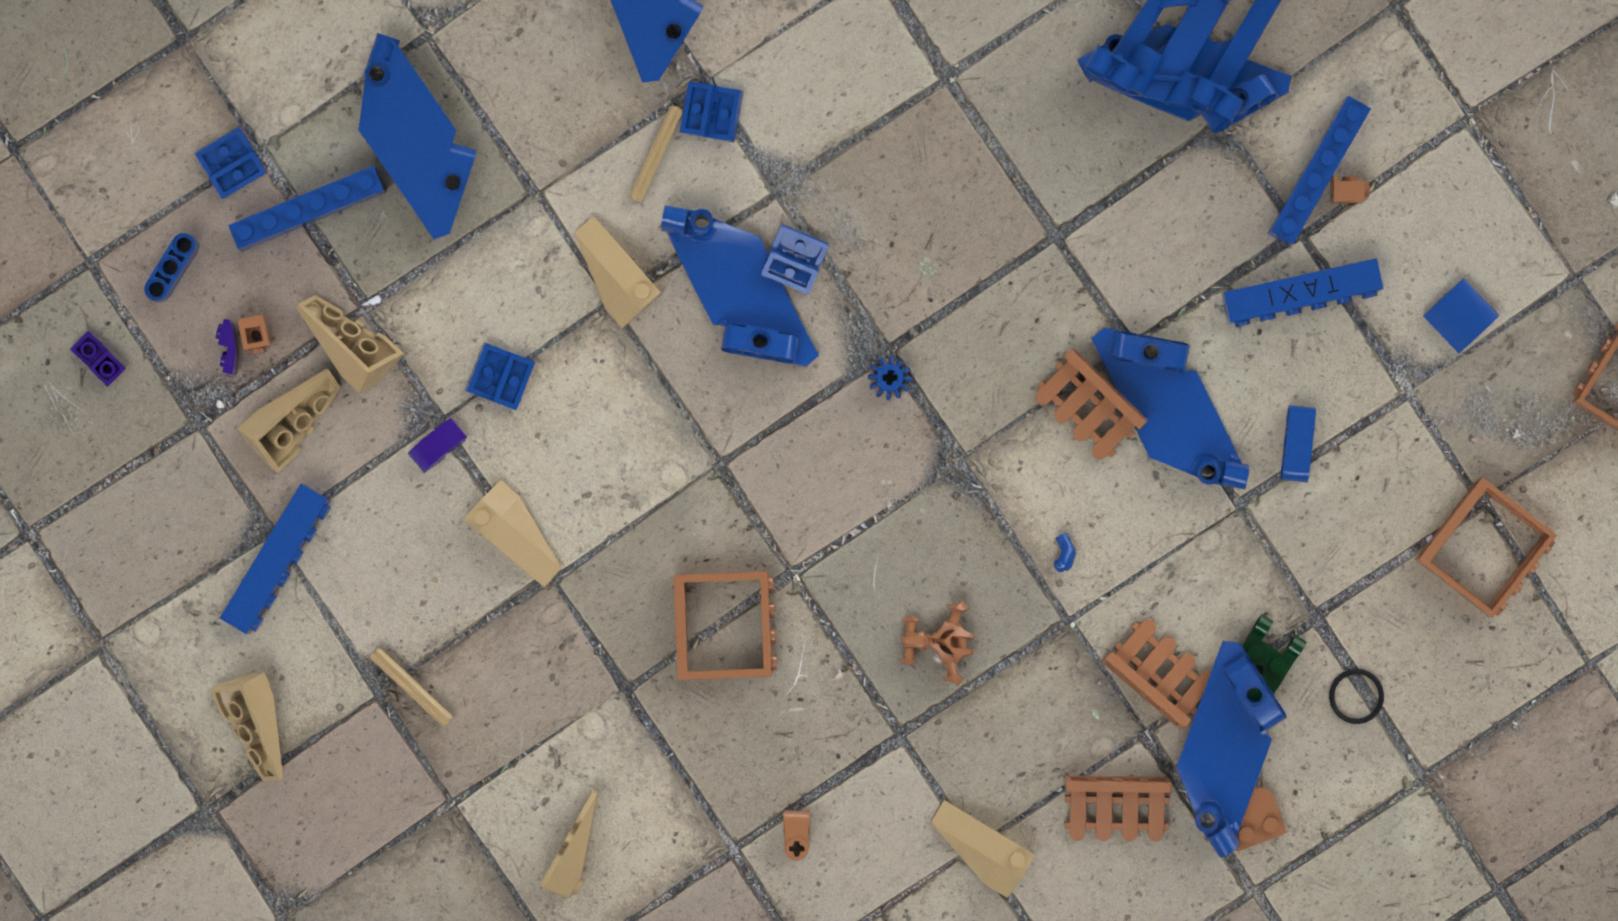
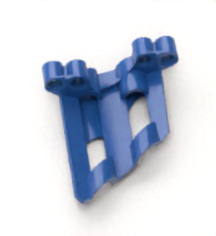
[1085,0,1281,123]

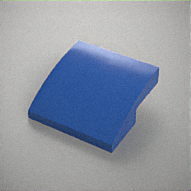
[680,81,744,143]
[194,126,267,199]
[761,223,829,294]
[1423,278,1499,353]
[465,342,535,410]

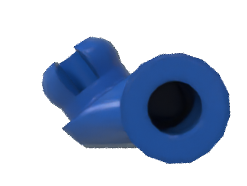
[1054,532,1076,572]

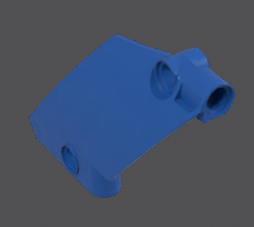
[610,0,704,83]
[1077,24,1291,133]
[358,33,476,239]
[661,205,819,367]
[1091,327,1249,489]
[1176,641,1287,858]

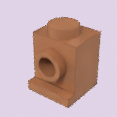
[1330,176,1370,204]
[237,315,272,355]

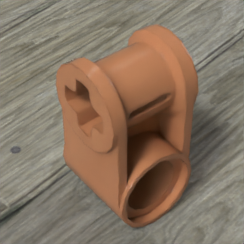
[784,810,810,861]

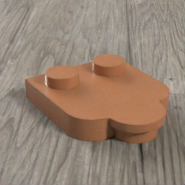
[1236,787,1287,851]

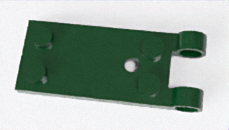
[1242,614,1307,698]

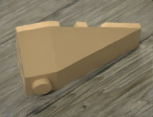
[575,216,662,328]
[296,295,404,393]
[237,369,341,473]
[464,480,562,588]
[210,672,283,781]
[540,790,599,898]
[931,800,1035,898]

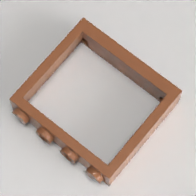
[1572,320,1618,431]
[1415,477,1557,618]
[674,571,777,680]

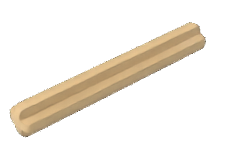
[629,105,683,203]
[370,648,453,727]

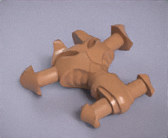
[900,601,974,686]

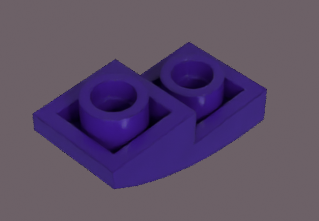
[216,319,239,375]
[70,330,126,387]
[408,418,467,473]

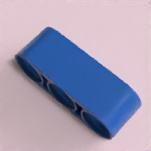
[144,233,199,302]
[1281,405,1316,483]

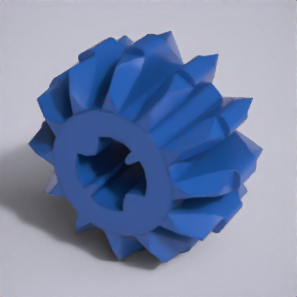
[868,356,912,400]

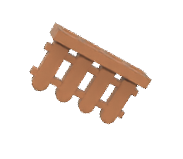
[1036,348,1148,459]
[1101,620,1211,730]
[1064,775,1171,842]

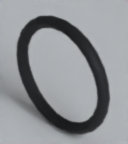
[1329,669,1384,724]

